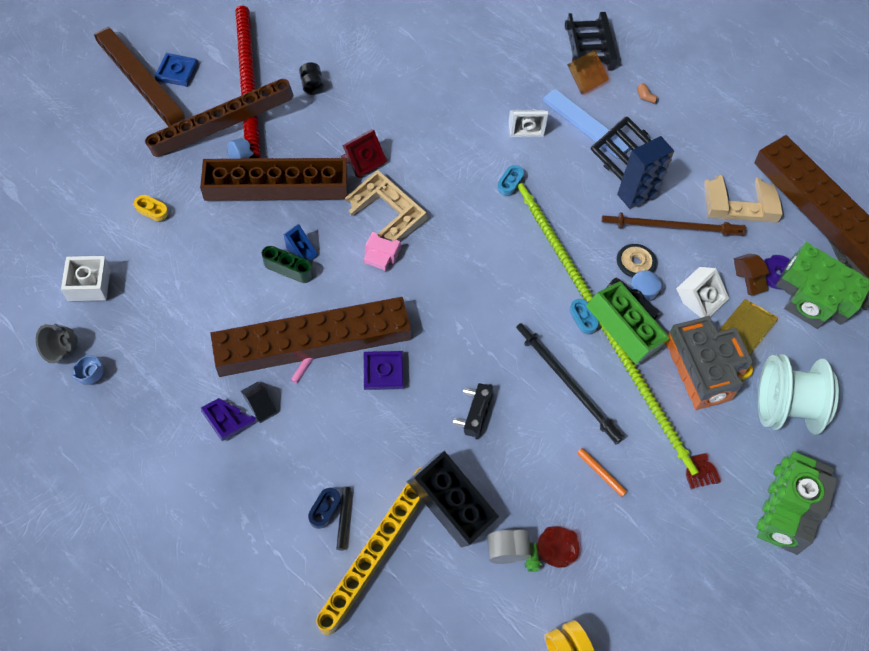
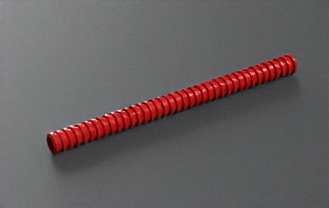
[235,5,261,158]

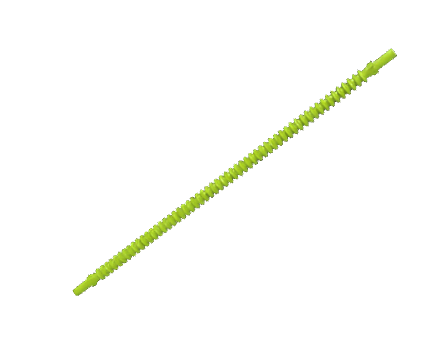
[517,183,699,477]

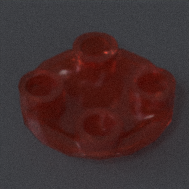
[537,527,580,568]

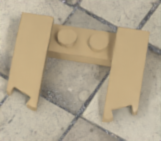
[345,170,428,241]
[704,175,783,223]

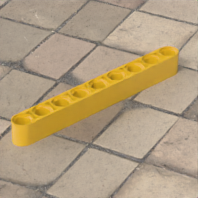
[316,467,422,635]

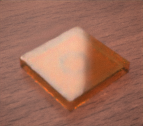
[567,50,609,94]

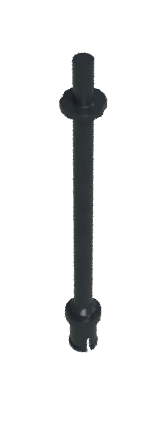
[516,323,625,445]

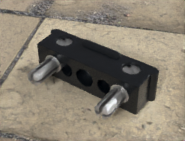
[453,383,494,440]

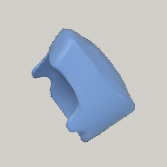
[227,138,254,159]
[631,270,662,301]

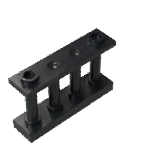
[565,12,617,72]

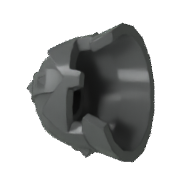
[35,324,78,364]

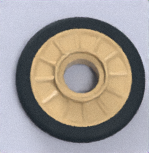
[616,244,656,277]

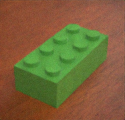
[586,281,670,364]

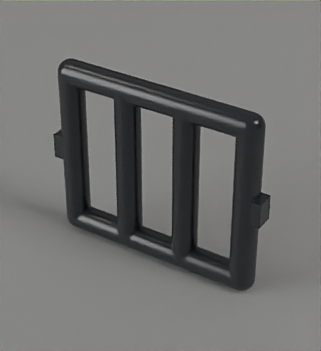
[591,116,651,181]

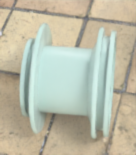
[758,354,839,435]

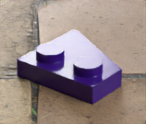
[201,398,256,441]

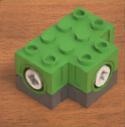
[775,242,869,328]
[756,451,837,555]

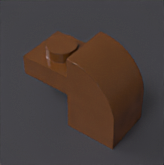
[733,253,769,296]

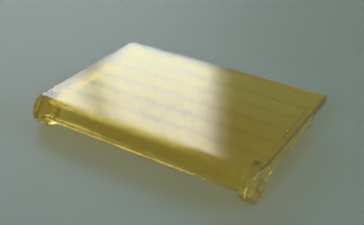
[718,299,778,355]

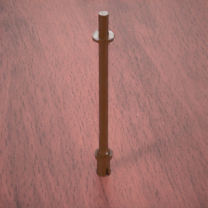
[601,212,746,236]

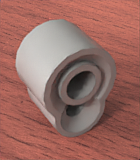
[487,530,531,564]

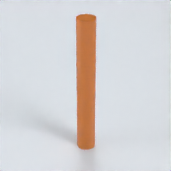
[577,448,627,497]

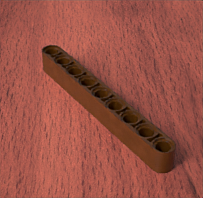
[94,27,185,127]
[145,79,294,157]

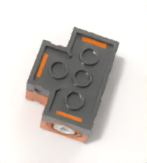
[666,315,752,411]

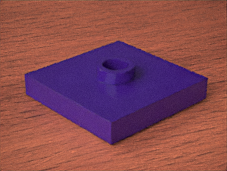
[364,351,404,390]

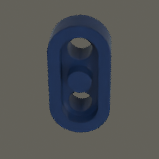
[308,488,341,529]

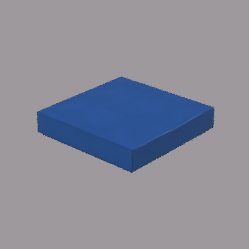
[154,53,198,87]

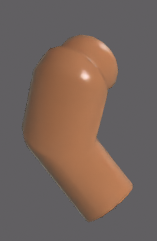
[637,83,658,104]

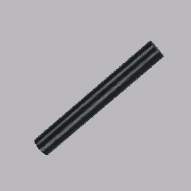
[336,487,351,551]

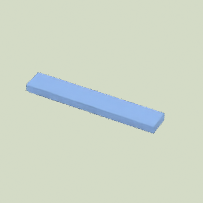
[543,89,630,159]

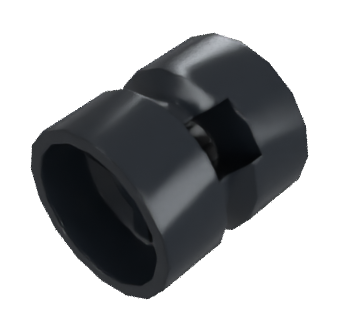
[299,62,324,95]

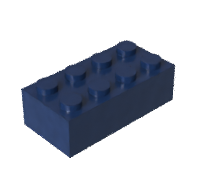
[617,136,674,209]

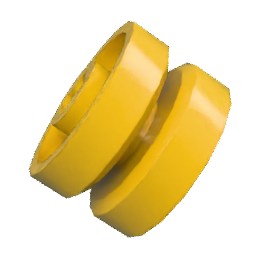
[544,620,594,651]

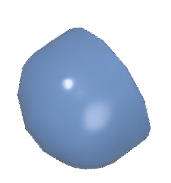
[72,355,104,385]

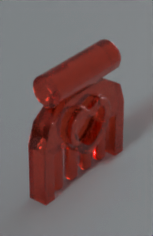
[685,453,721,490]

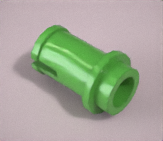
[524,542,542,572]

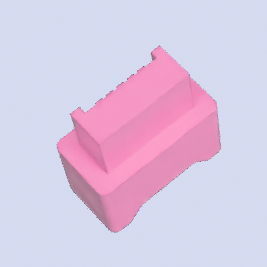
[364,232,401,271]

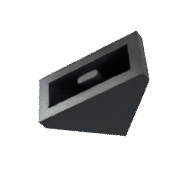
[241,382,278,423]

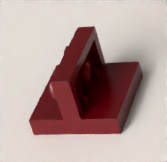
[341,129,387,178]

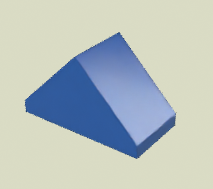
[283,224,318,261]

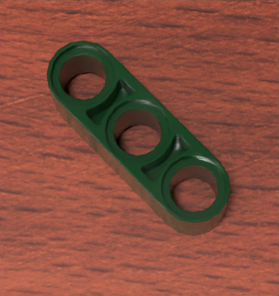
[261,246,313,283]

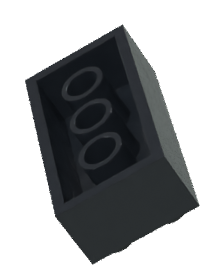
[406,450,499,548]

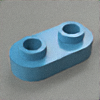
[497,165,524,195]
[570,299,598,334]

